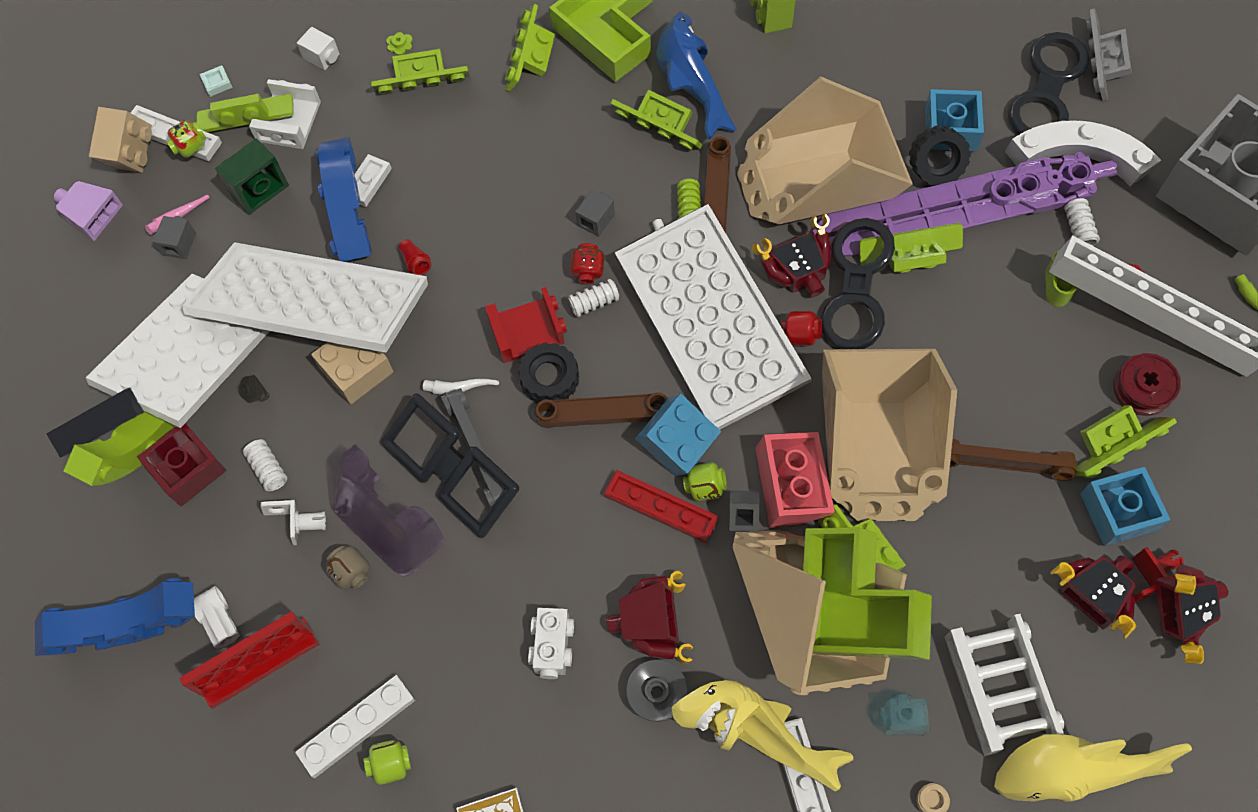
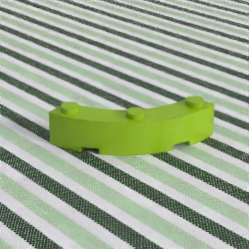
[63,411,176,486]

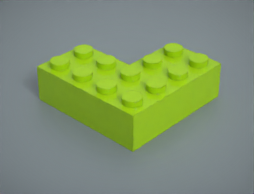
[549,0,653,82]
[803,527,932,660]

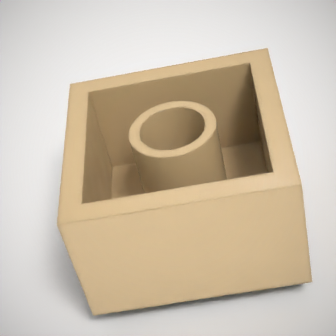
[89,107,152,173]
[311,342,394,405]

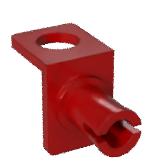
[1132,547,1184,603]

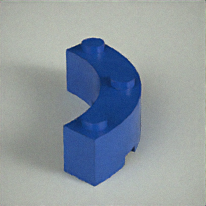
[315,137,372,262]
[35,578,195,656]

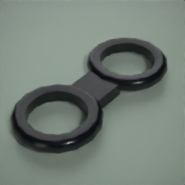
[1008,32,1089,135]
[821,218,895,349]

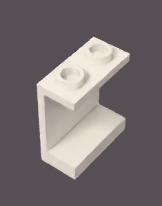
[249,79,321,149]

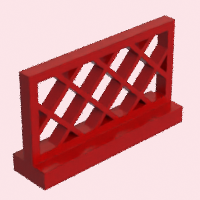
[179,611,320,709]

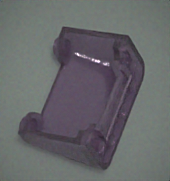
[332,444,446,576]

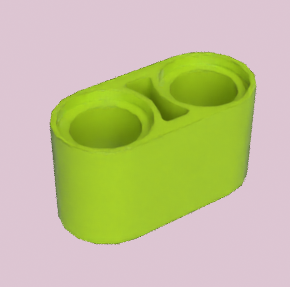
[1045,251,1077,307]

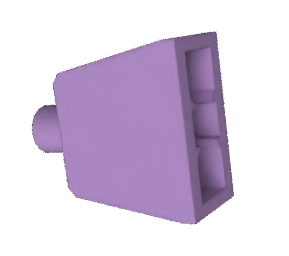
[54,181,123,241]

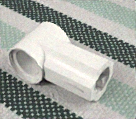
[194,586,240,649]

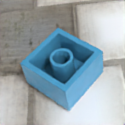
[925,89,984,151]
[635,393,721,476]
[1080,467,1171,547]

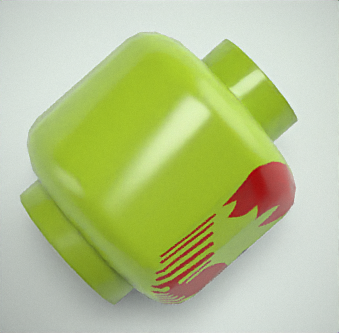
[166,120,207,158]

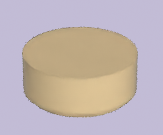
[916,783,950,812]

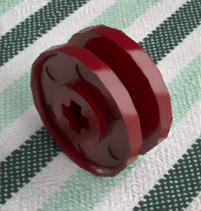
[1113,353,1181,416]

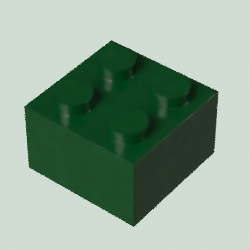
[215,138,289,215]

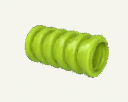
[677,179,701,219]

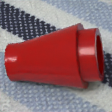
[398,239,431,276]

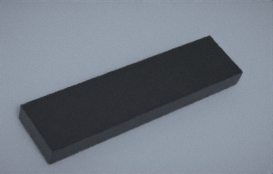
[46,388,144,458]

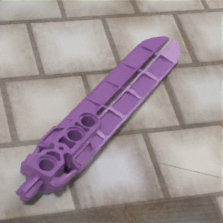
[813,152,1118,256]

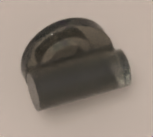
[239,375,269,403]

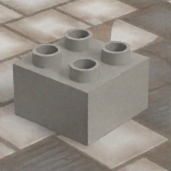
[1156,94,1258,256]

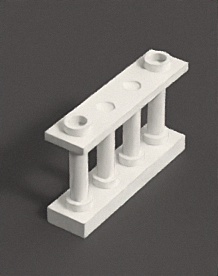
[944,614,1064,756]

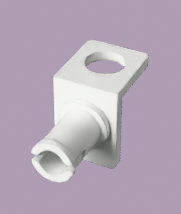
[261,500,326,545]

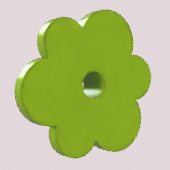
[386,32,413,55]

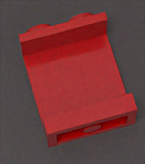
[485,287,567,363]

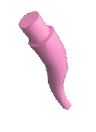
[145,195,210,235]

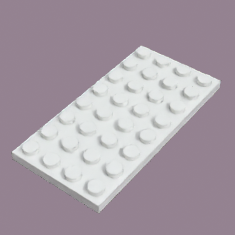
[615,204,811,430]
[182,242,428,353]

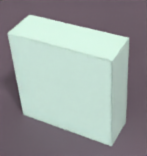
[200,65,233,97]

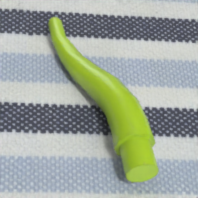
[1234,274,1258,310]

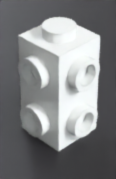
[528,608,574,679]

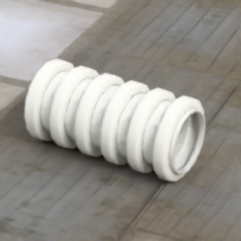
[1064,198,1100,246]
[568,279,619,317]
[243,439,288,491]

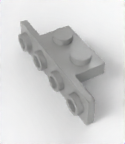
[1086,8,1132,101]

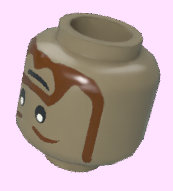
[326,545,370,589]

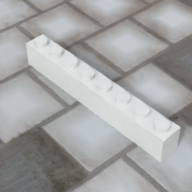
[1049,235,1258,377]

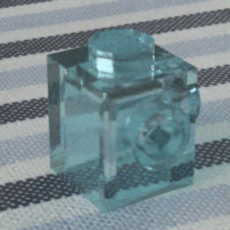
[880,694,929,735]

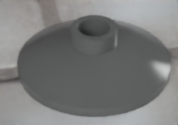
[626,660,687,722]

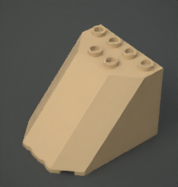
[737,76,913,224]
[822,349,957,521]
[733,530,907,695]

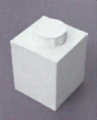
[297,27,340,71]

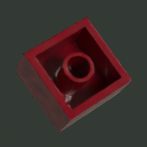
[137,423,227,507]

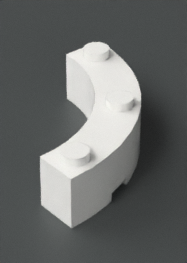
[1005,121,1161,187]

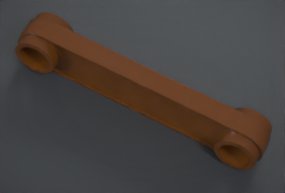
[704,136,731,233]
[535,392,668,428]
[950,439,1077,481]

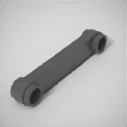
[441,388,513,509]

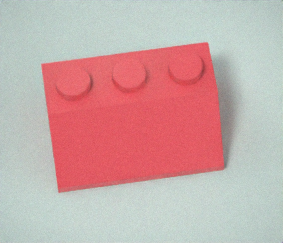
[755,432,835,528]

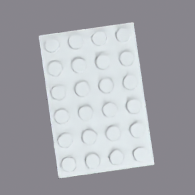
[86,274,270,428]

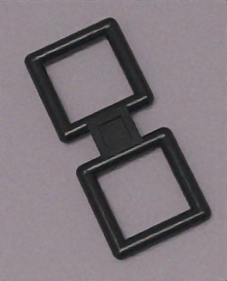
[381,393,519,538]

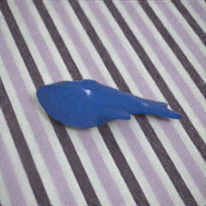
[656,11,736,139]

